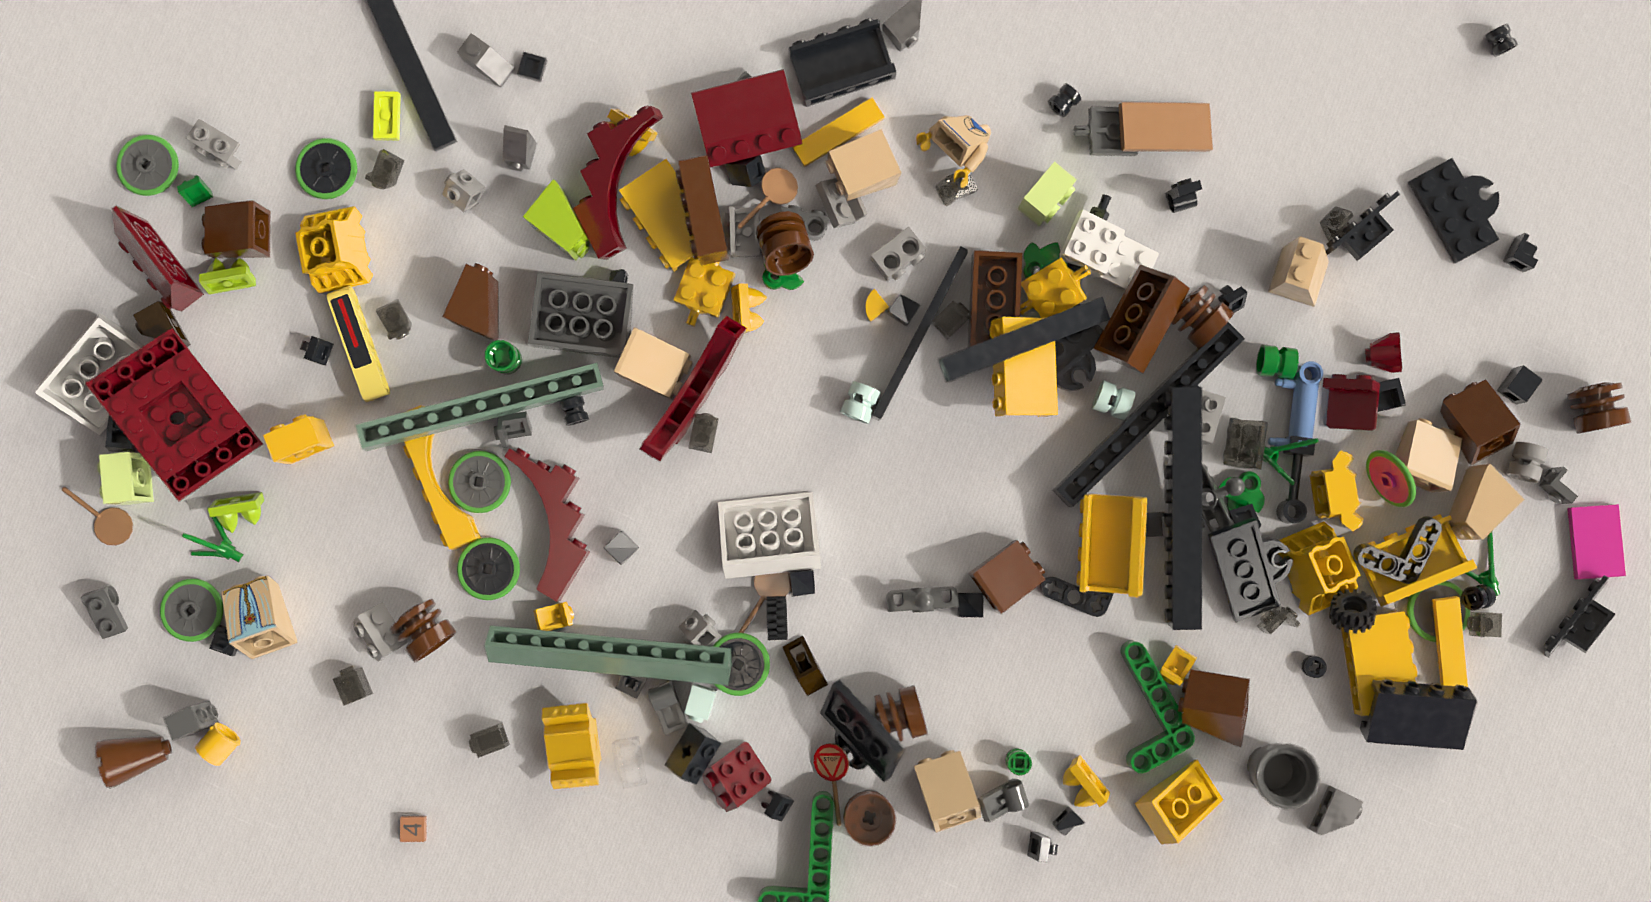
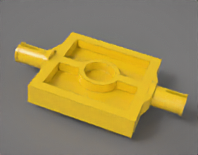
[673,257,736,327]
[1020,257,1091,318]

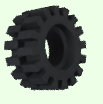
[1329,589,1377,634]
[766,596,788,641]

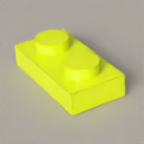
[373,91,401,141]

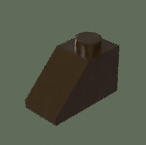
[133,301,191,347]
[782,636,828,696]

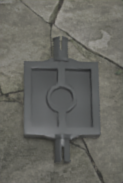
[1073,106,1138,156]

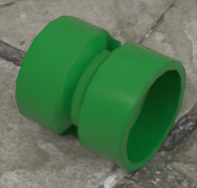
[485,340,522,374]
[1256,344,1299,379]

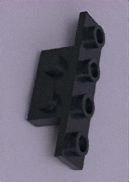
[1325,190,1400,261]
[1544,575,1615,658]

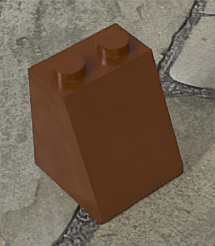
[201,201,271,258]
[442,263,499,341]
[1440,379,1521,466]
[968,540,1046,614]
[1178,669,1250,747]

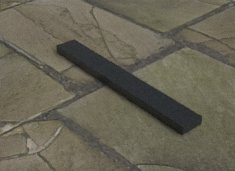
[367,0,458,151]
[872,246,968,421]
[938,297,1110,382]

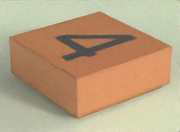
[400,816,427,842]

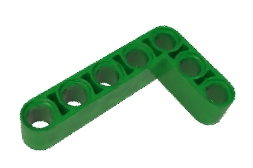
[1120,640,1195,773]
[758,791,834,902]

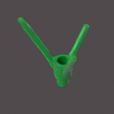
[1252,438,1319,485]
[182,516,244,563]
[1464,531,1500,596]

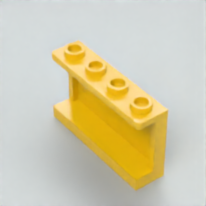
[619,159,694,272]
[990,317,1058,417]
[1076,493,1147,597]
[1361,514,1477,607]
[1341,610,1417,716]

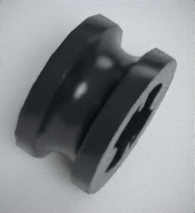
[1302,656,1327,678]

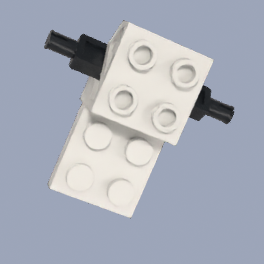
[1060,194,1159,291]

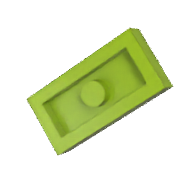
[199,258,256,295]
[207,492,265,533]

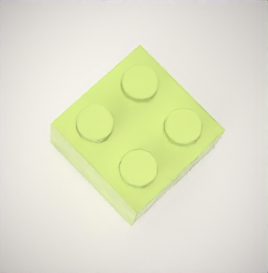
[1018,161,1077,226]
[97,452,154,505]

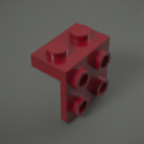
[1323,374,1380,431]
[702,742,772,812]

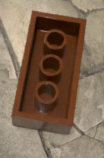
[675,155,729,266]
[968,250,1022,347]
[1094,265,1190,373]

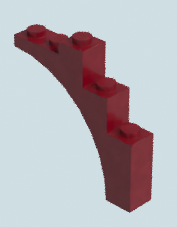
[573,105,664,260]
[639,316,747,462]
[504,447,590,602]

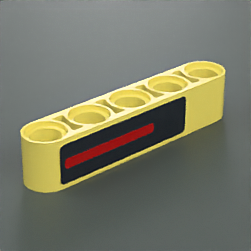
[327,286,390,403]

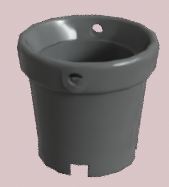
[1247,743,1320,809]

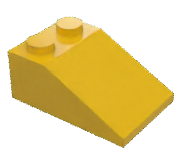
[1135,759,1224,844]

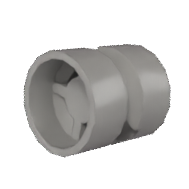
[1507,441,1548,483]

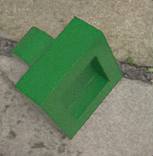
[177,175,213,207]

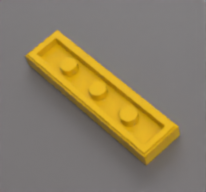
[792,97,885,168]
[1432,596,1468,687]

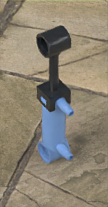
[1268,361,1323,524]

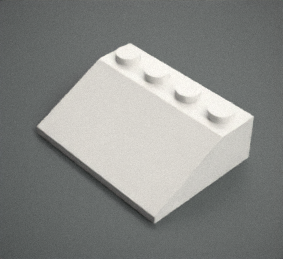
[35,313,143,435]
[718,492,821,579]

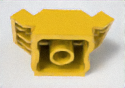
[295,206,373,293]
[1309,450,1364,532]
[1277,521,1361,616]
[542,703,602,789]

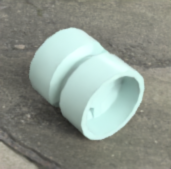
[1092,380,1135,421]
[840,381,881,424]

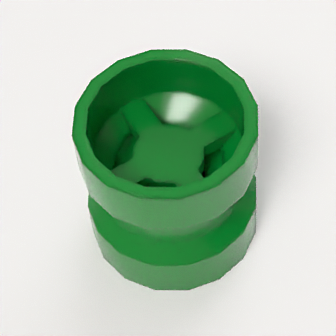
[1005,748,1032,776]

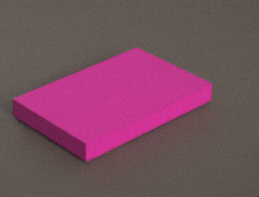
[1567,504,1626,579]

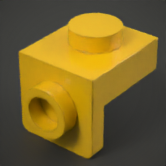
[533,601,574,631]
[1159,645,1197,685]

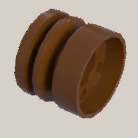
[756,211,814,276]
[1171,285,1234,349]
[1567,382,1631,434]
[390,599,457,663]
[874,685,928,742]
[843,790,896,847]

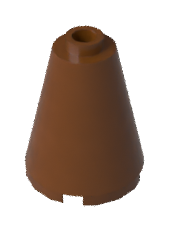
[95,736,172,789]

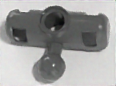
[1202,464,1245,533]
[886,586,959,613]

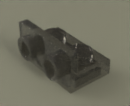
[1223,418,1268,470]

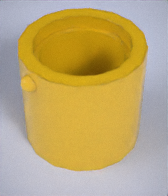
[195,723,241,766]

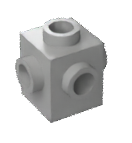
[442,169,485,212]
[679,610,722,647]

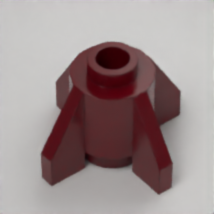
[1365,332,1403,373]

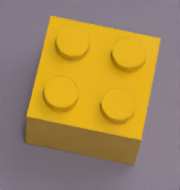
[263,414,334,465]

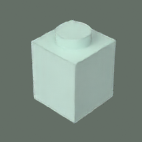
[684,683,717,723]

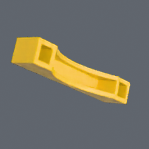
[403,405,481,550]

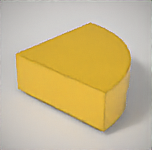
[865,288,889,323]

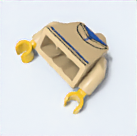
[916,115,991,188]

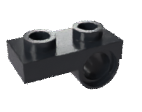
[1165,178,1202,213]

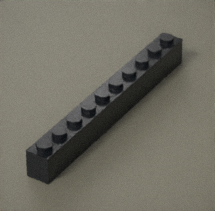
[1052,322,1245,507]
[1164,386,1202,630]

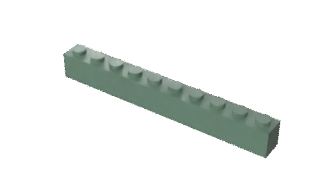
[355,363,604,452]
[484,626,732,685]

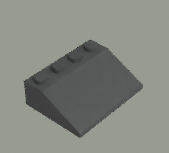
[528,272,634,358]

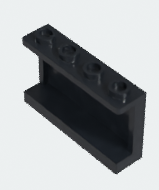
[789,18,897,107]
[1360,679,1477,750]

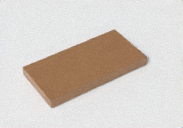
[1119,102,1213,152]

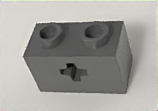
[163,701,219,741]

